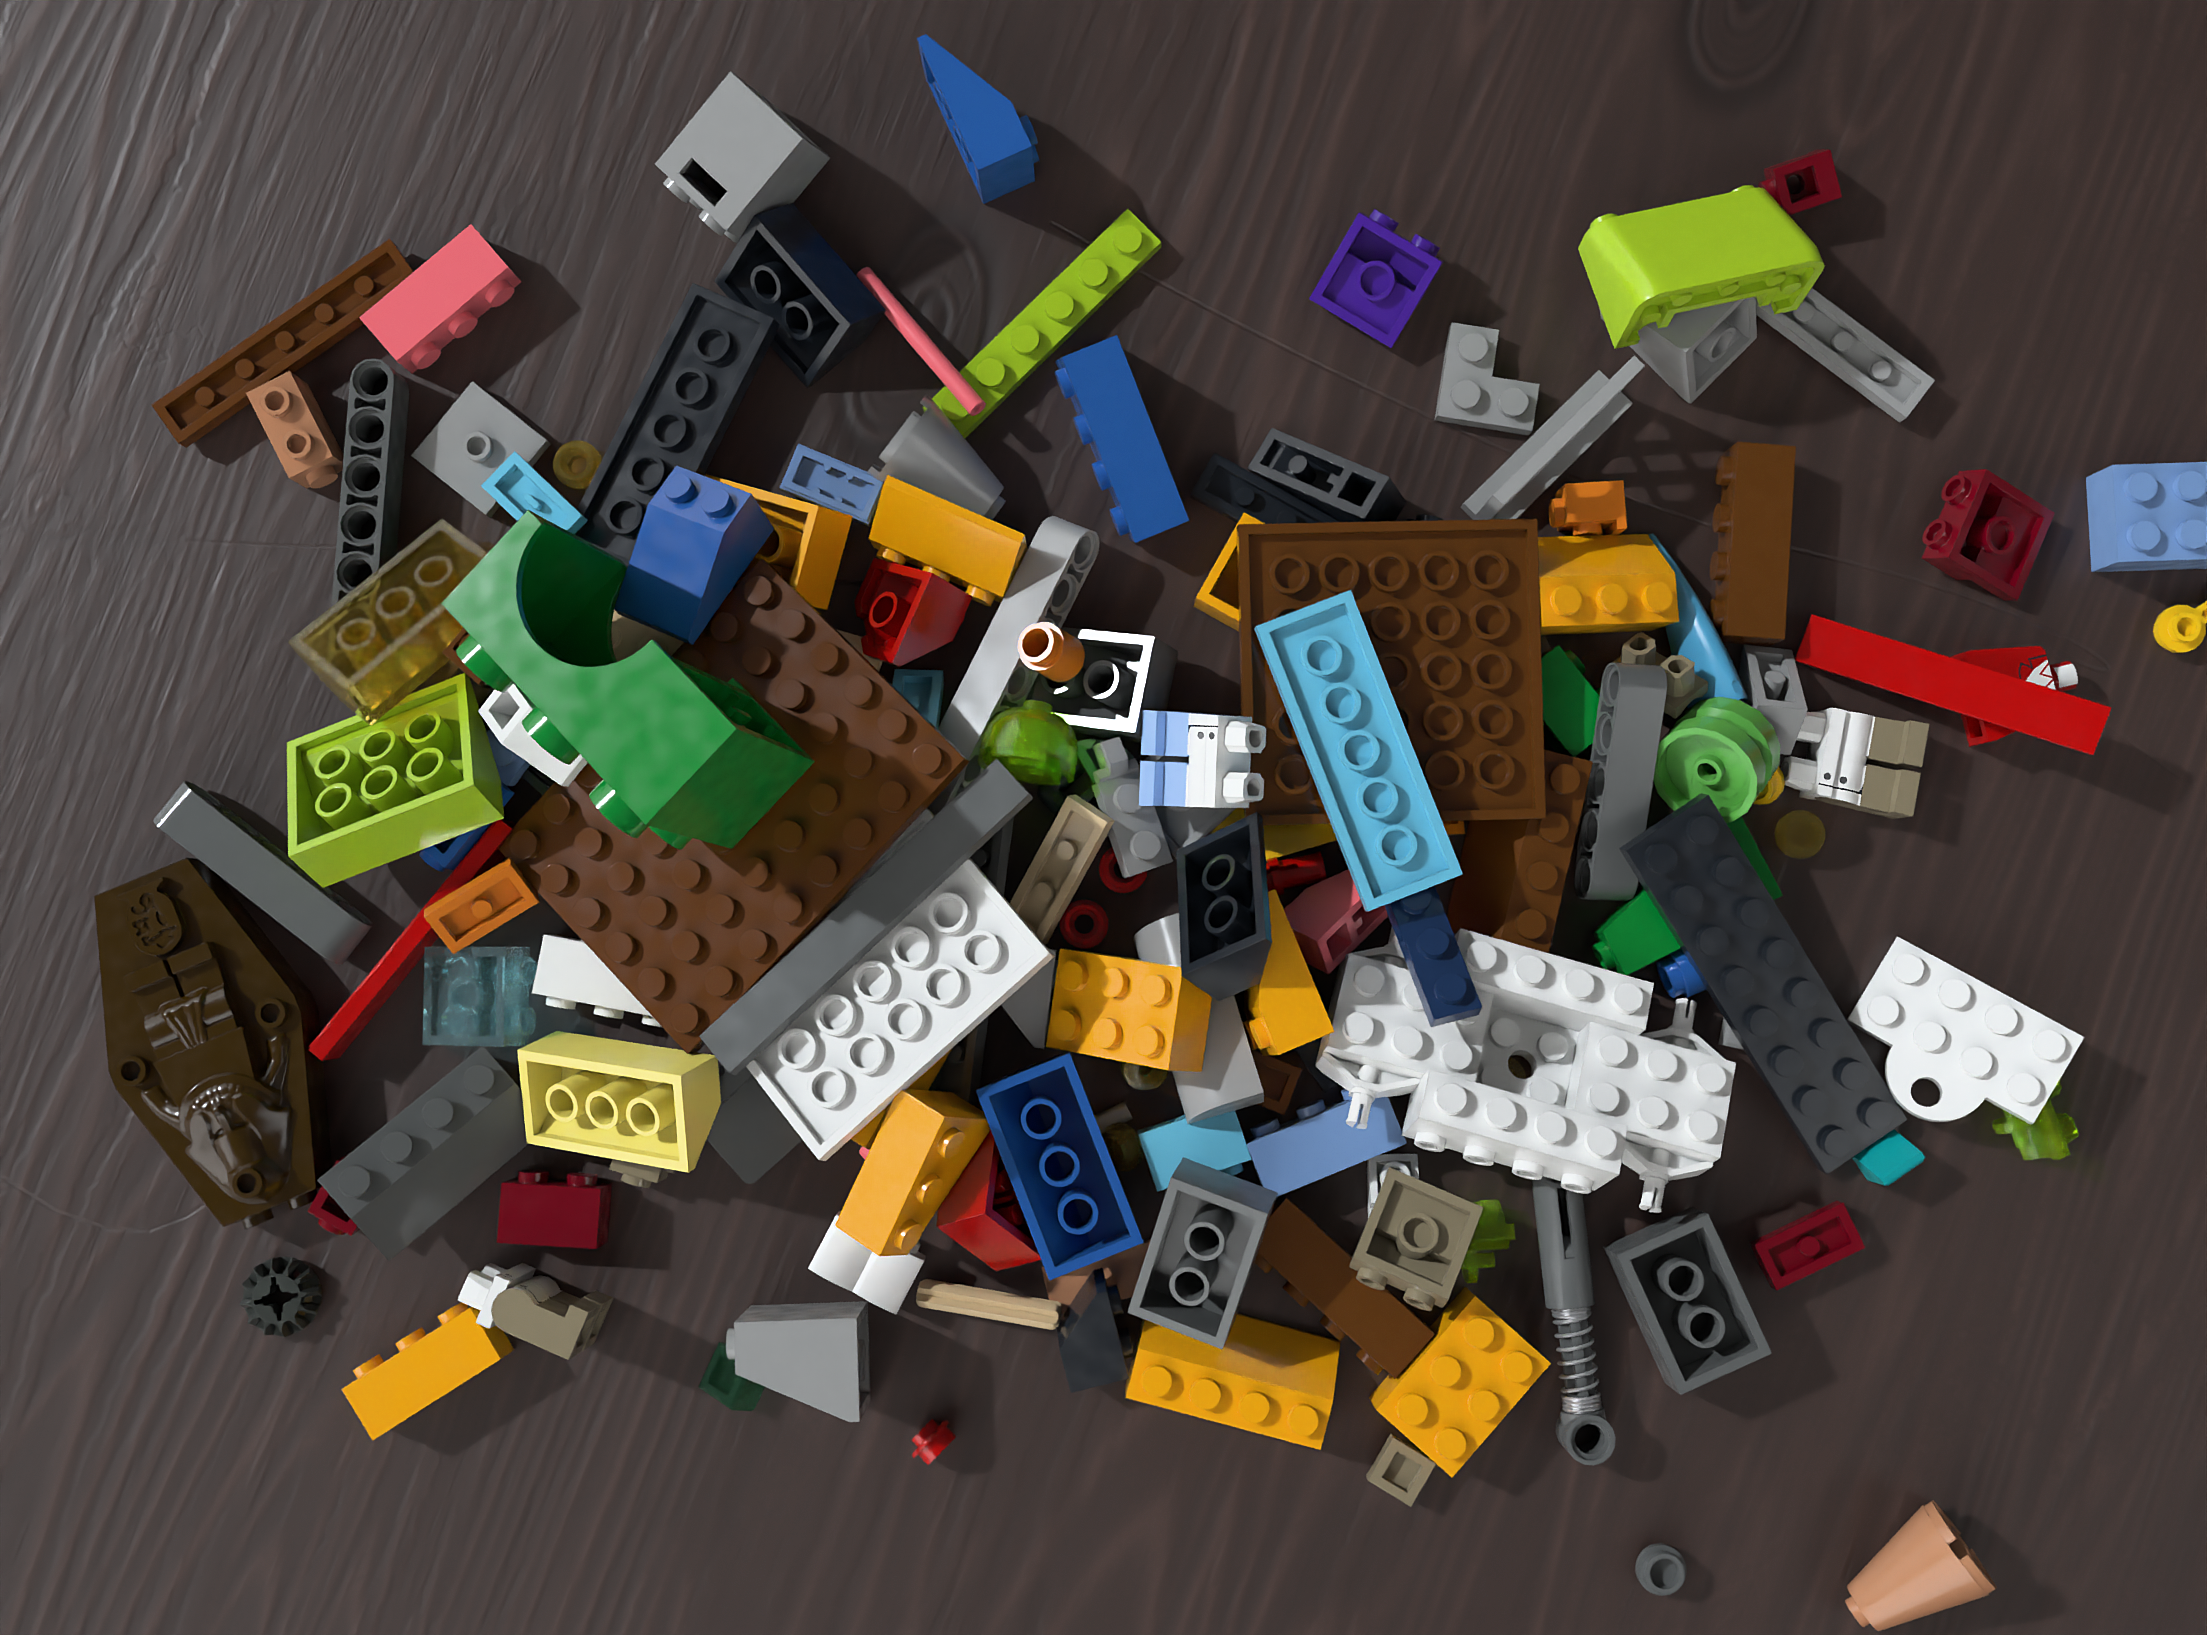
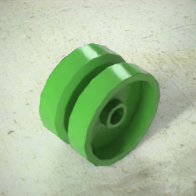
[1653,697,1781,823]

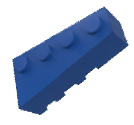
[1055,335,1189,543]

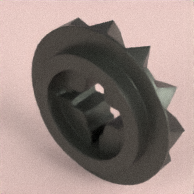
[239,1257,322,1337]

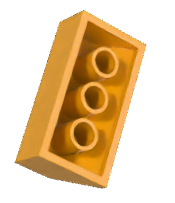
[1125,1313,1340,1450]

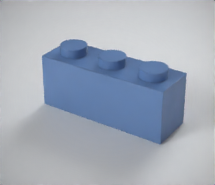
[1245,1089,1407,1197]

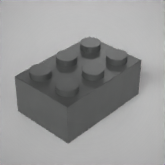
[1127,1157,1278,1350]
[1603,1207,1772,1395]

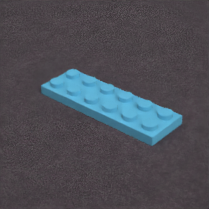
[1254,590,1463,911]

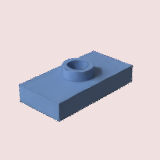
[779,444,884,527]

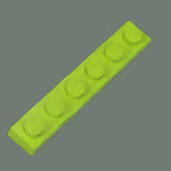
[923,209,1161,438]

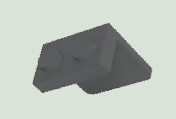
[707,1064,803,1184]

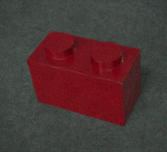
[497,1170,612,1249]

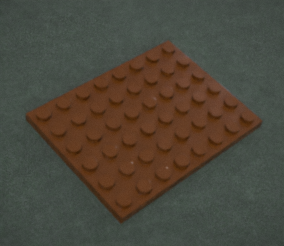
[499,558,970,1054]

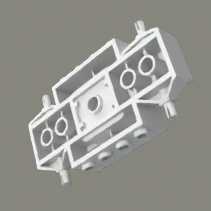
[1315,927,1736,1213]

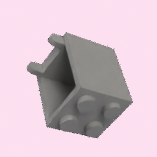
[655,71,830,244]

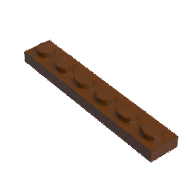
[151,239,414,448]

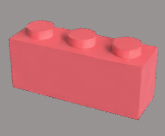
[359,224,521,374]

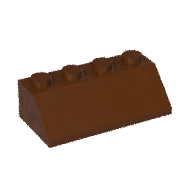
[1446,750,1593,953]

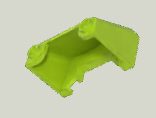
[1578,185,1825,349]

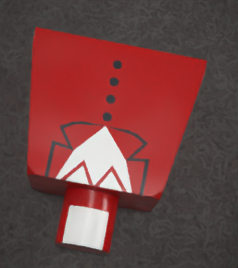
[1951,646,2078,747]

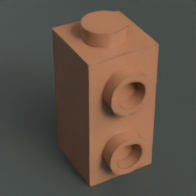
[246,371,344,489]

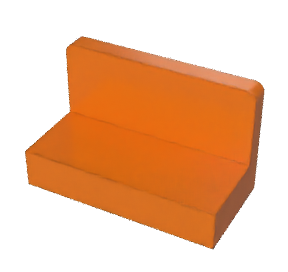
[424,857,539,954]

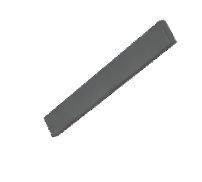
[699,759,1033,1076]

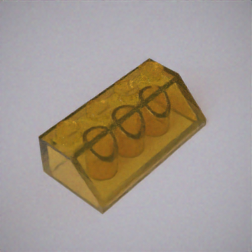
[288,519,487,726]

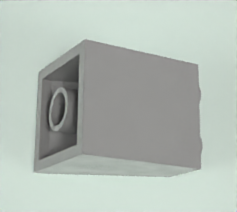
[1599,297,1757,404]
[726,1301,871,1422]

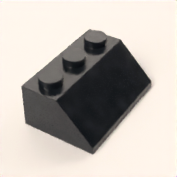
[714,203,886,388]
[1176,812,1272,1001]

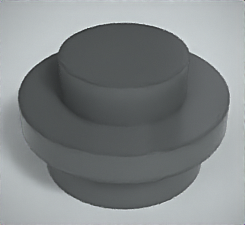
[1635,1543,1687,1596]

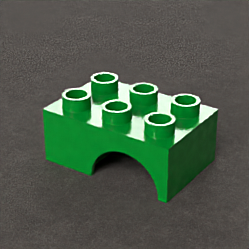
[441,510,815,850]

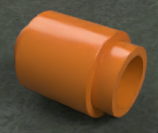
[1018,622,1085,682]

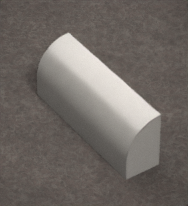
[1133,913,1264,1124]

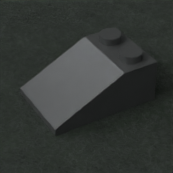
[1015,627,1178,743]

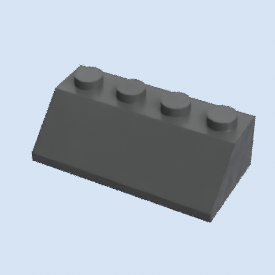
[317,1046,529,1262]

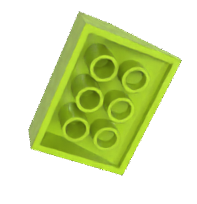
[287,673,504,888]

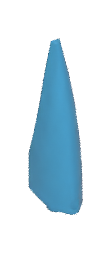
[1649,533,1749,708]

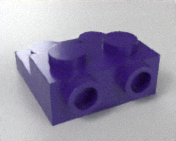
[1309,209,1444,348]

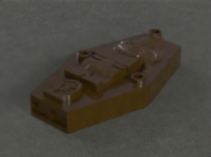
[94,858,332,1230]

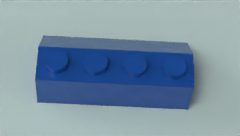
[976,1051,1144,1281]

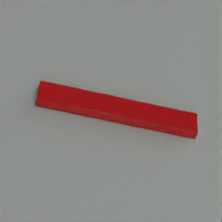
[1795,614,2112,755]
[309,819,516,1061]

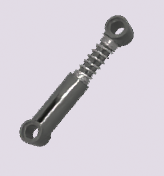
[1531,1176,1616,1466]

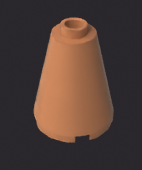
[1845,1500,1997,1631]

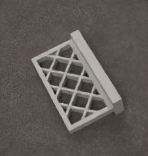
[1461,355,1645,520]

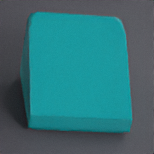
[1852,1129,1925,1186]

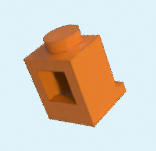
[1549,480,1627,536]

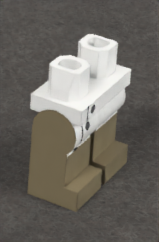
[1781,707,1929,819]
[458,1263,613,1360]

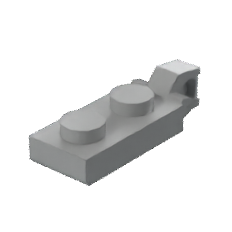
[1092,737,1173,878]

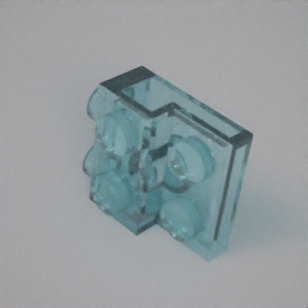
[422,947,537,1047]

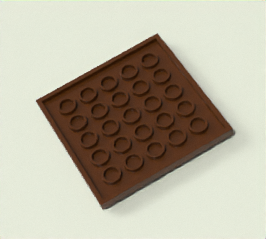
[1236,519,1546,825]

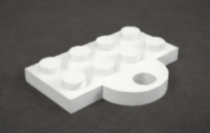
[1847,937,2084,1125]

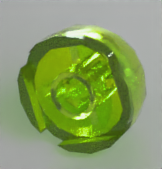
[978,700,1078,785]

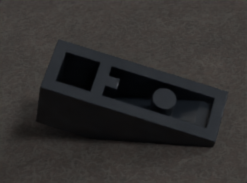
[1247,428,1406,522]

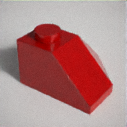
[854,558,972,667]

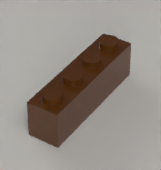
[1707,442,1796,646]
[1254,1194,1435,1379]

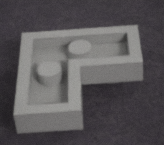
[1434,322,1540,436]

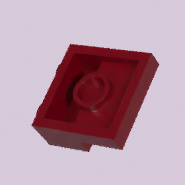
[1922,469,2055,601]

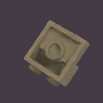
[1349,1167,1484,1311]

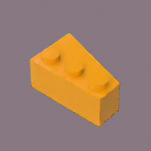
[835,1089,991,1256]

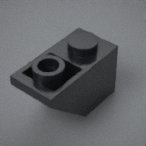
[1057,1268,1135,1393]

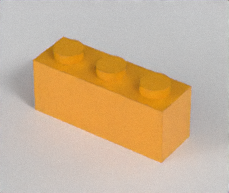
[342,1302,514,1441]

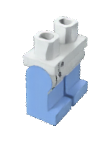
[1139,710,1266,808]

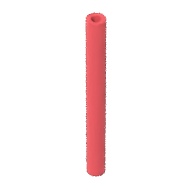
[856,267,986,416]

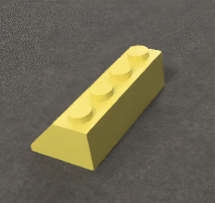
[517,1031,721,1173]

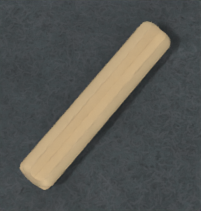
[916,1279,1062,1330]

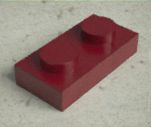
[1749,1200,1865,1290]

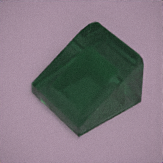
[698,1342,765,1411]

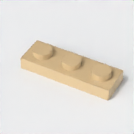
[1009,794,1115,944]

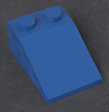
[917,34,1039,204]
[614,466,774,645]

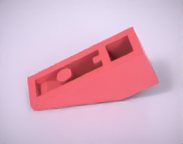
[1284,869,1388,975]

